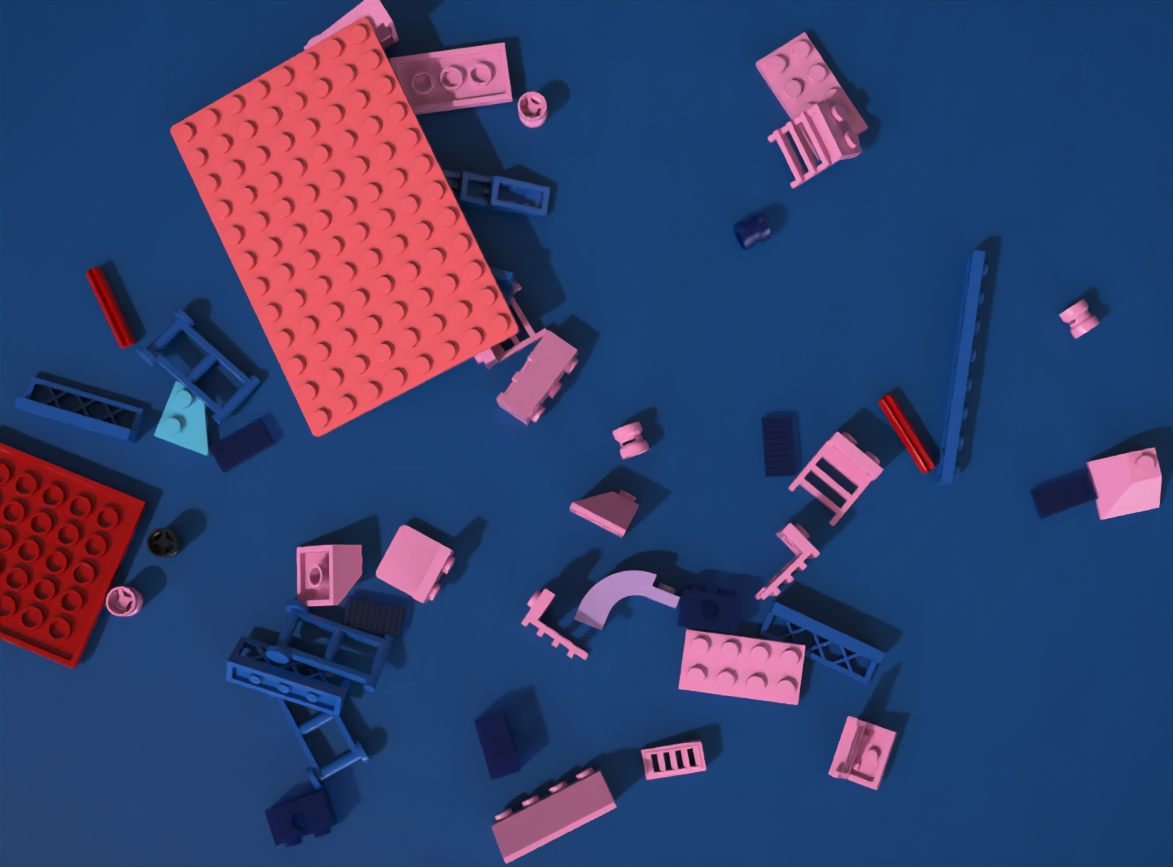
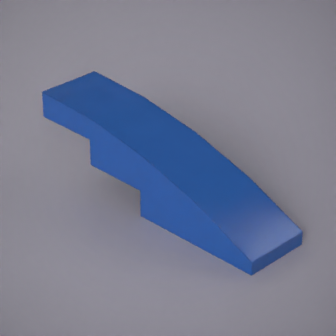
[442,169,551,217]

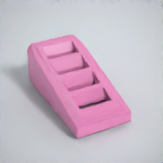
[641,739,706,780]

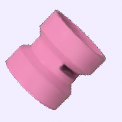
[518,91,547,128]
[1059,299,1100,339]
[612,422,650,460]
[106,586,143,616]

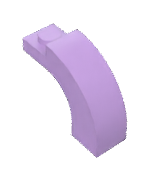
[574,570,680,630]

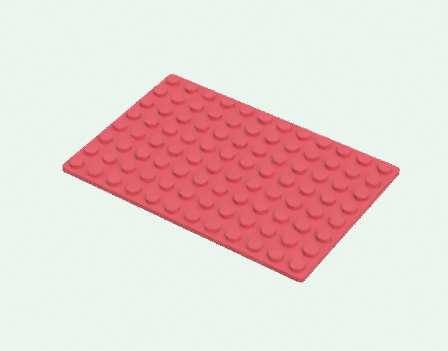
[170,17,519,437]

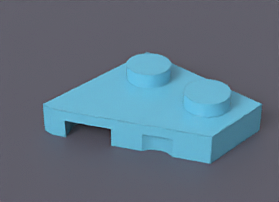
[154,381,211,457]

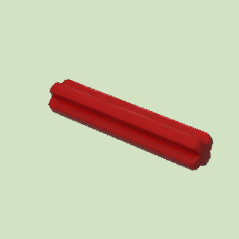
[86,267,136,349]
[878,393,936,474]

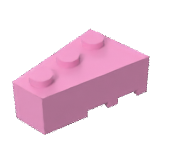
[303,0,399,50]
[496,330,579,426]

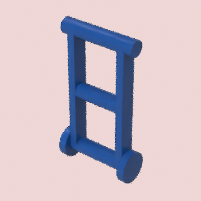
[136,308,261,424]
[265,600,394,692]
[267,667,371,790]

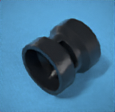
[146,527,183,558]

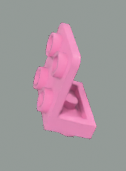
[376,525,455,604]

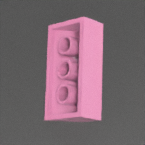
[491,767,617,864]

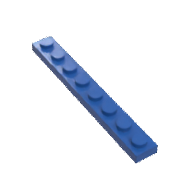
[935,250,988,486]

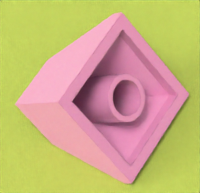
[1086,447,1162,520]
[570,490,639,538]
[297,544,363,606]

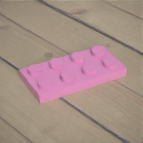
[755,32,868,160]
[390,42,513,115]
[679,628,806,705]

